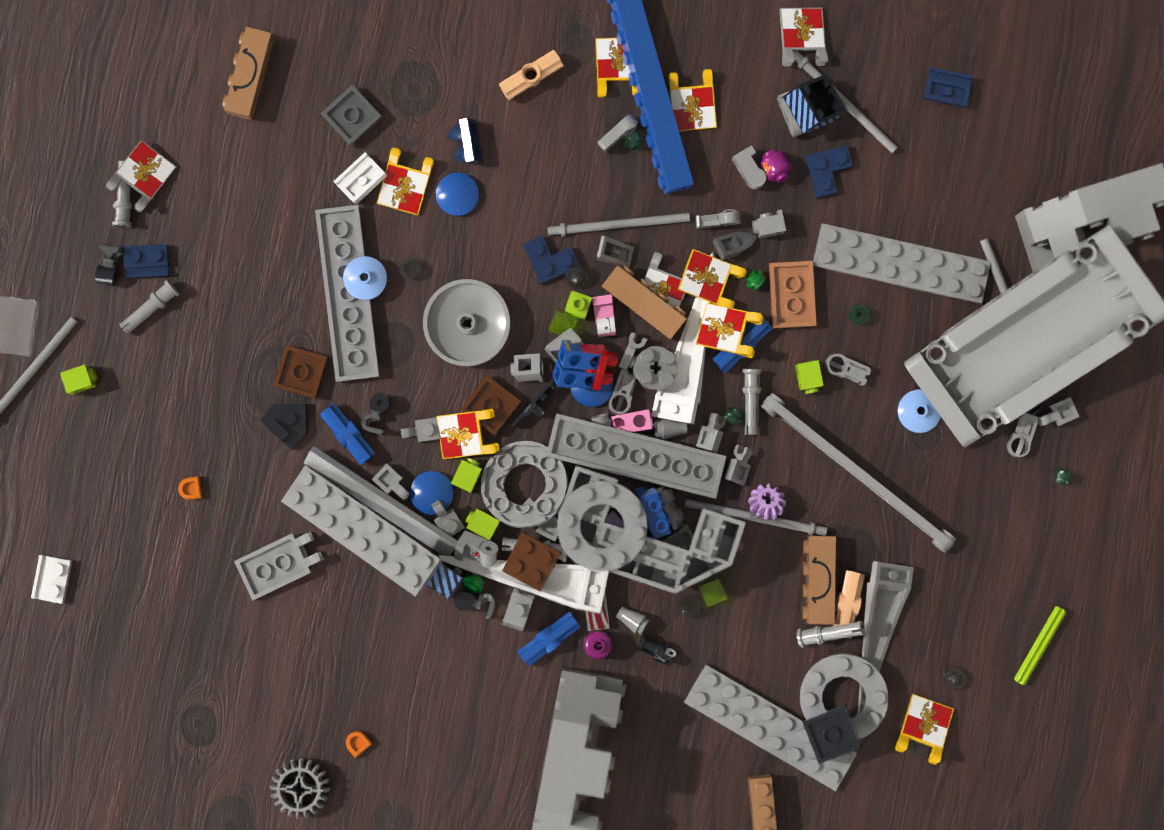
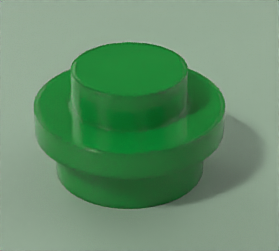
[746,270,766,290]
[464,574,485,594]

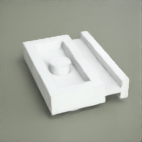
[334,153,387,205]
[31,555,72,604]

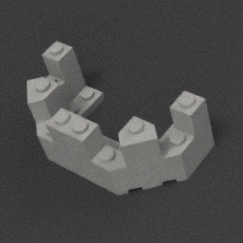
[1015,163,1164,272]
[564,466,746,593]
[532,667,626,830]

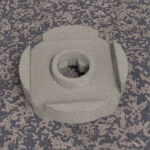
[633,346,677,390]

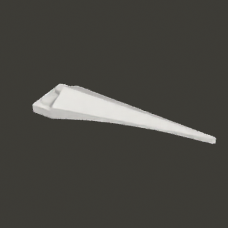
[651,253,715,424]
[439,555,609,614]

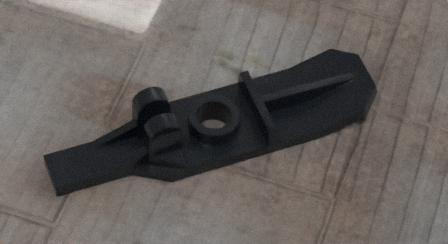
[511,378,557,427]

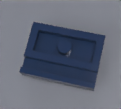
[923,67,973,108]
[123,244,170,278]

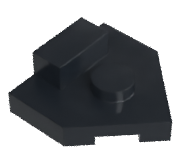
[260,403,307,450]

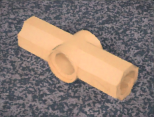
[499,50,563,100]
[833,570,865,639]

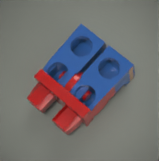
[553,339,618,390]

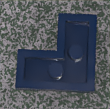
[805,145,853,198]
[523,236,580,284]

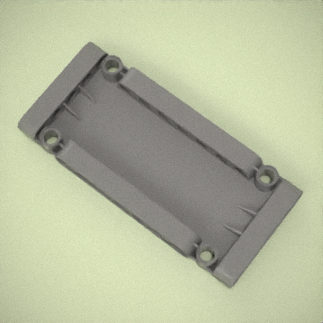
[904,224,1164,448]

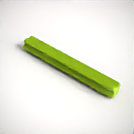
[1014,606,1066,685]

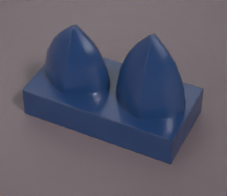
[446,118,483,164]

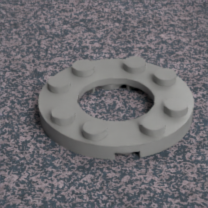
[481,441,568,528]
[557,481,647,571]
[800,653,888,739]

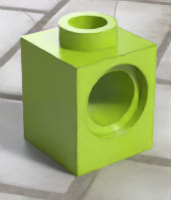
[564,291,592,320]
[795,360,824,394]
[60,365,98,395]
[451,458,483,493]
[465,509,500,540]

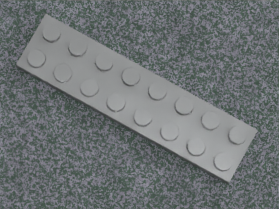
[315,205,380,382]
[813,223,991,304]
[546,414,726,499]
[281,465,443,597]
[684,664,857,791]

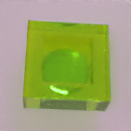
[548,310,578,335]
[699,578,727,607]

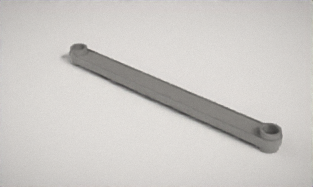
[761,393,956,553]

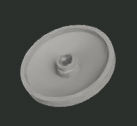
[423,279,510,367]

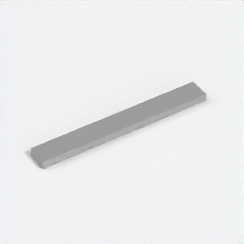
[303,446,458,556]

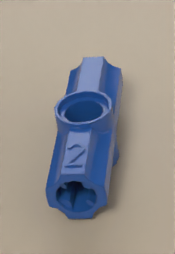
[712,319,772,373]
[320,403,376,465]
[517,612,581,667]

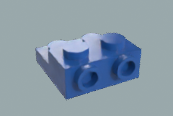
[635,487,672,539]

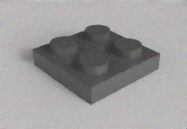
[320,85,382,146]

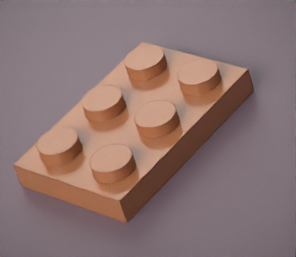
[769,261,816,329]

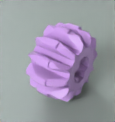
[748,484,786,521]

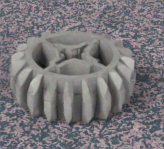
[270,758,330,819]

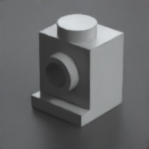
[752,210,786,239]
[511,353,544,382]

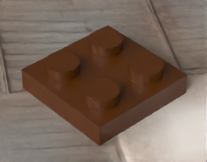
[273,345,328,399]
[460,375,521,436]
[502,532,561,592]

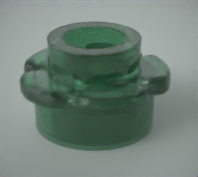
[624,132,645,151]
[848,304,870,326]
[723,406,743,426]
[1053,467,1074,486]

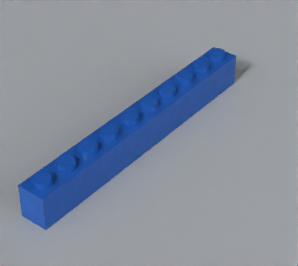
[606,0,694,194]

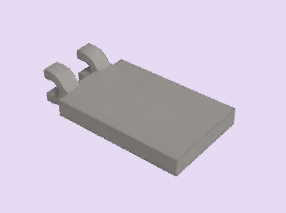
[234,532,324,601]

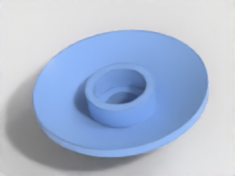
[343,256,387,300]
[898,390,941,433]

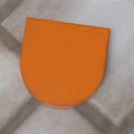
[178,476,203,500]
[346,731,373,758]

